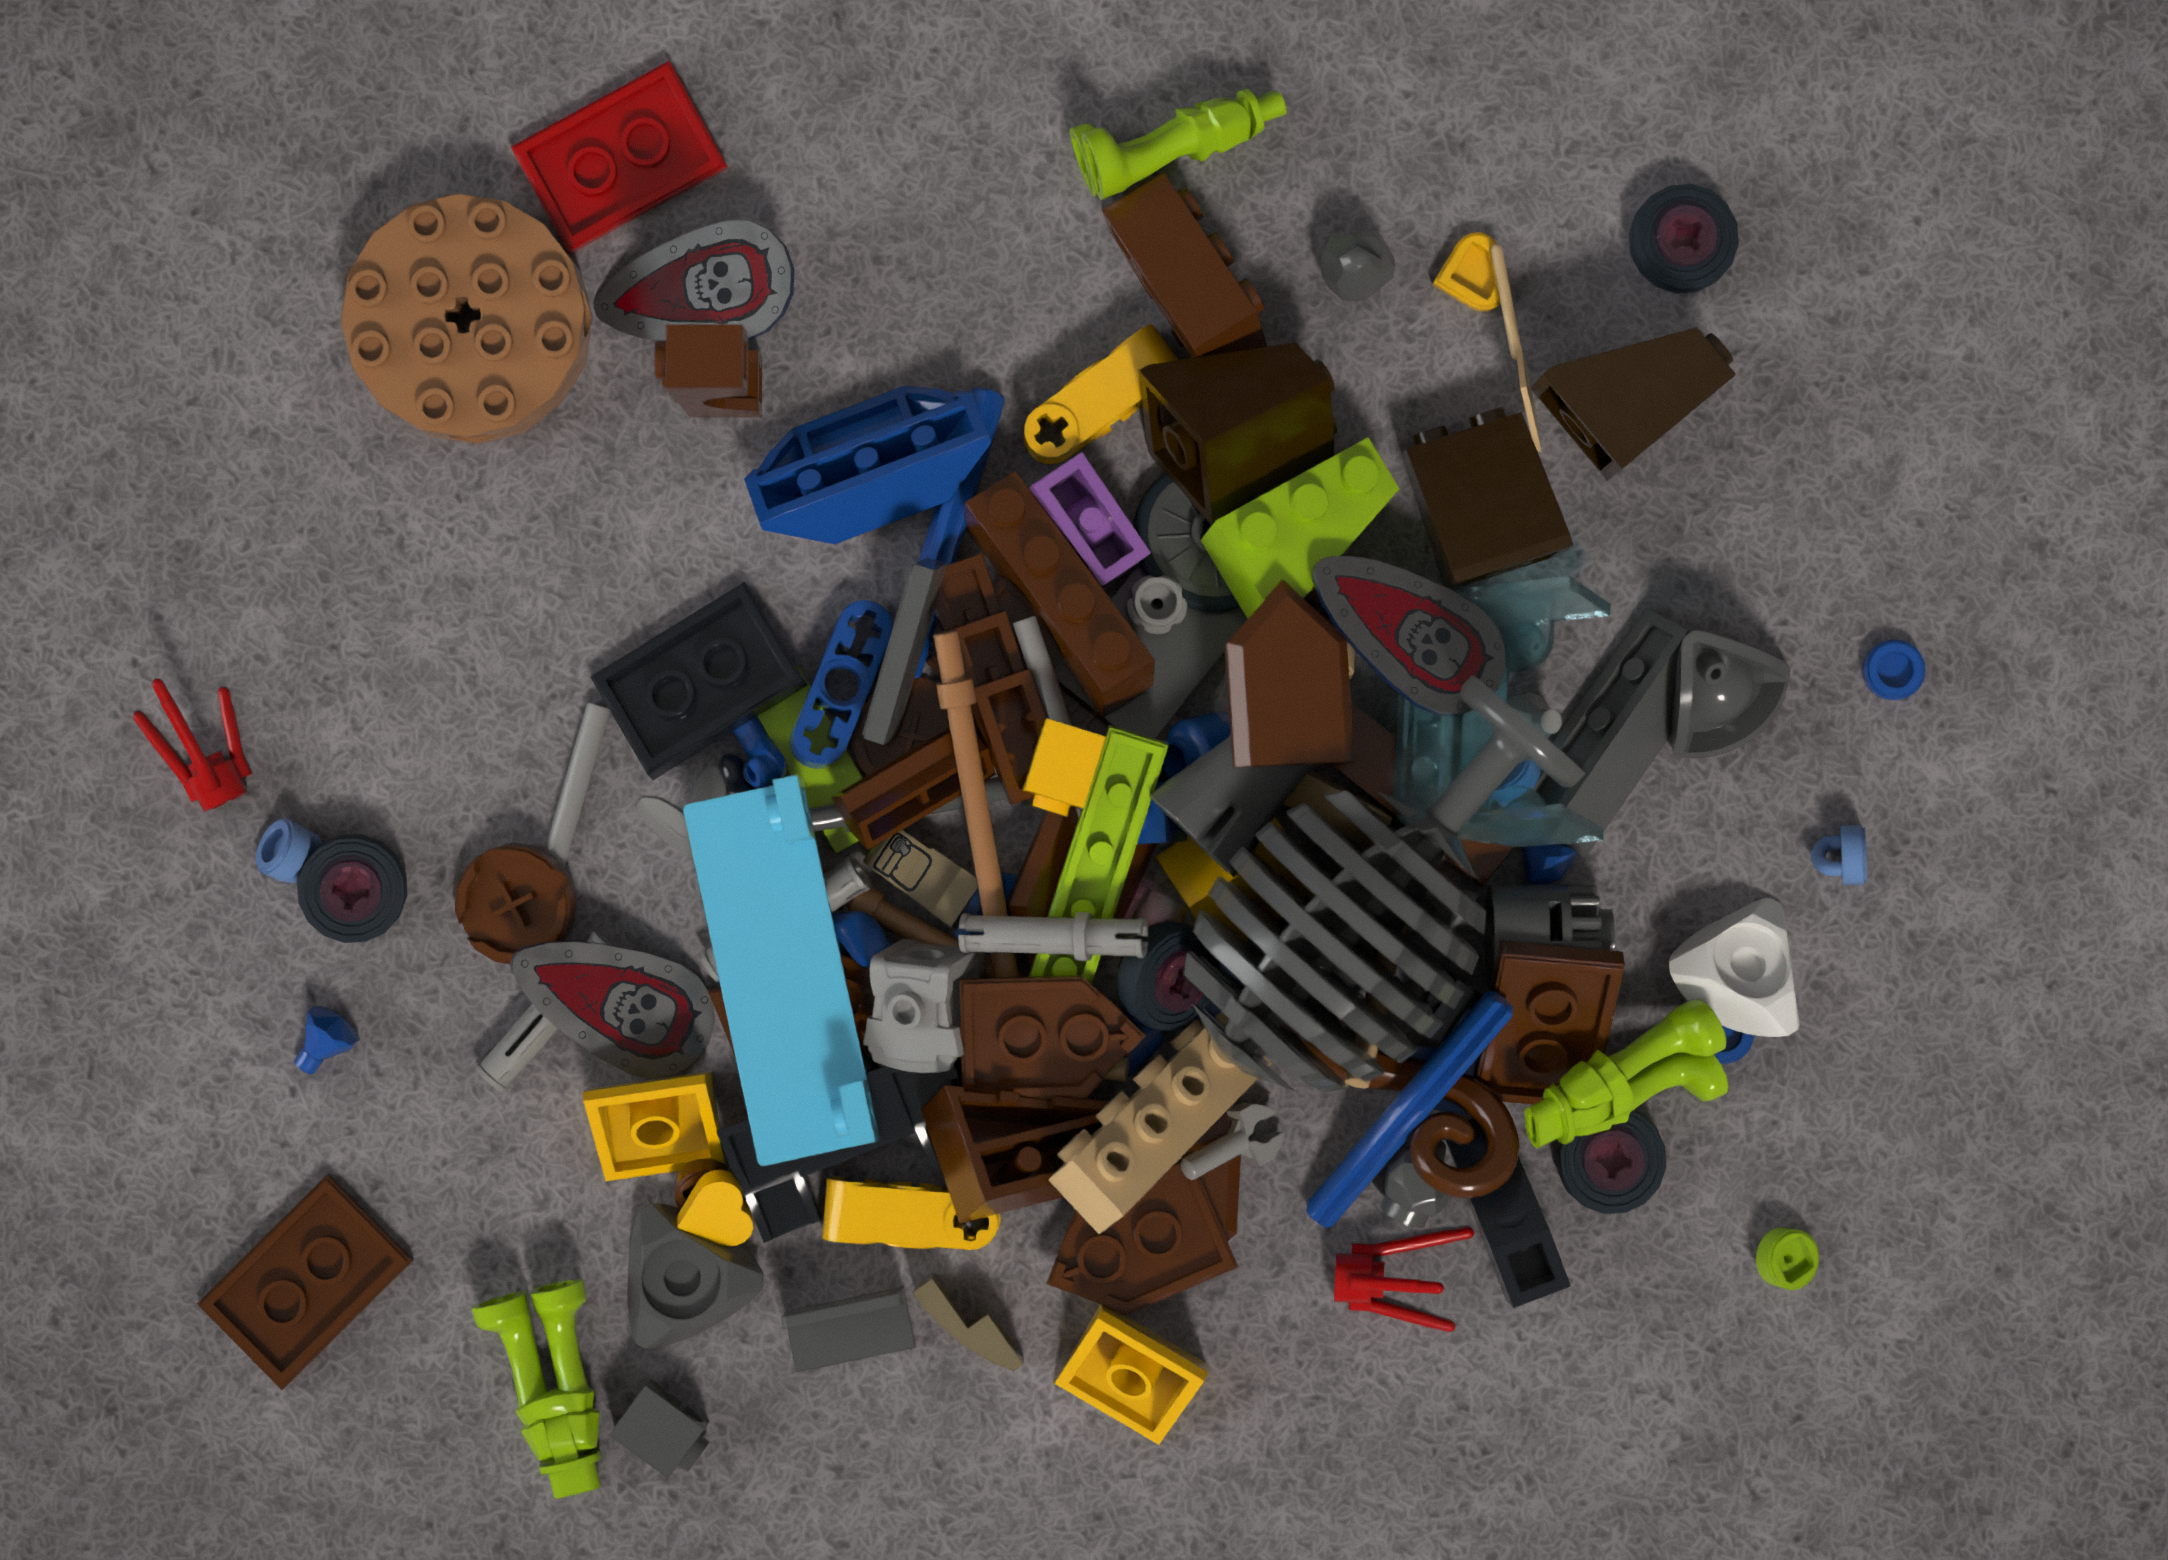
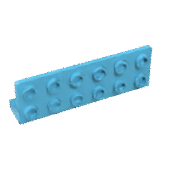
[683,775,880,1166]

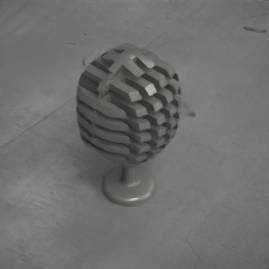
[1184,675,1586,1092]

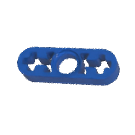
[790,600,892,769]

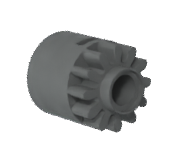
[1485,884,1615,989]

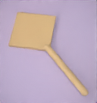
[1490,244,1542,452]

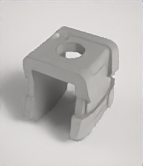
[863,939,985,1073]

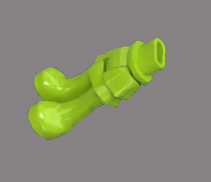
[1069,88,1287,200]
[1524,999,1729,1148]
[471,1278,602,1499]

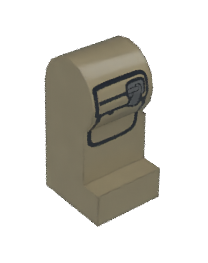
[862,830,978,927]

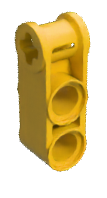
[1024,323,1179,464]
[822,1177,1001,1250]

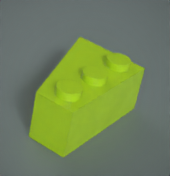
[1200,437,1400,619]

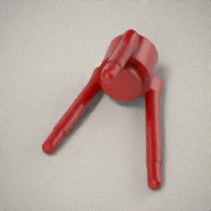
[133,678,252,812]
[1334,1227,1474,1332]

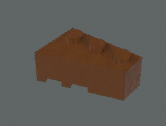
[1102,172,1267,358]
[921,1085,1110,1223]

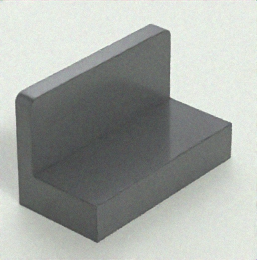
[781,1287,916,1372]

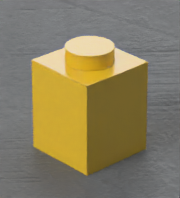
[1022,718,1106,817]

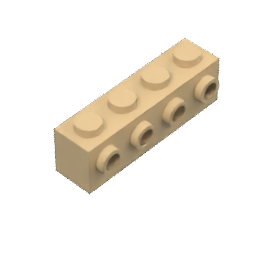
[1048,1011,1272,1234]

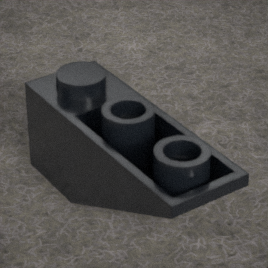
[1445,1118,1571,1308]

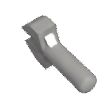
[1180,1103,1284,1180]

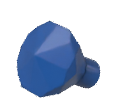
[1513,820,1577,884]
[294,1006,360,1074]

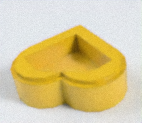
[1432,232,1501,312]
[677,1170,753,1247]

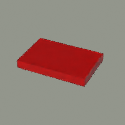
[511,61,728,254]

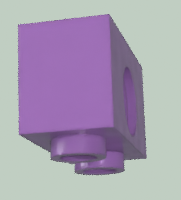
[1029,452,1151,588]

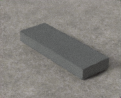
[862,557,947,745]

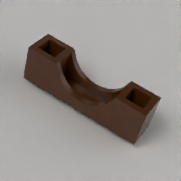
[654,324,762,417]
[965,471,1155,718]

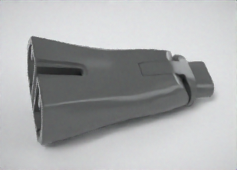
[1149,735,1314,877]

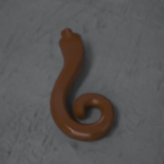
[1303,1014,1520,1199]

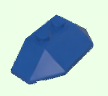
[744,386,992,544]

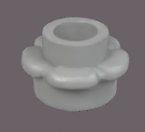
[1127,575,1187,635]

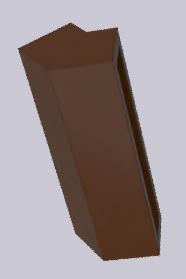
[831,727,996,850]

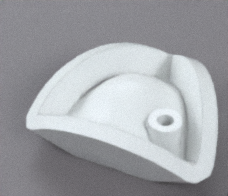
[1669,898,1800,1037]

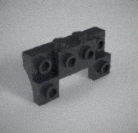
[716,1057,962,1243]

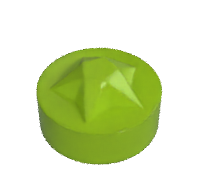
[1756,1227,1819,1290]

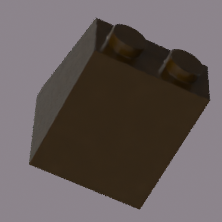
[1531,327,1736,481]
[1139,342,1337,525]
[1401,407,1574,590]

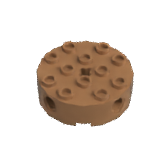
[341,194,593,444]

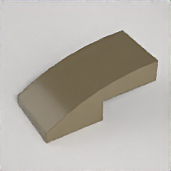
[912,1274,1024,1372]

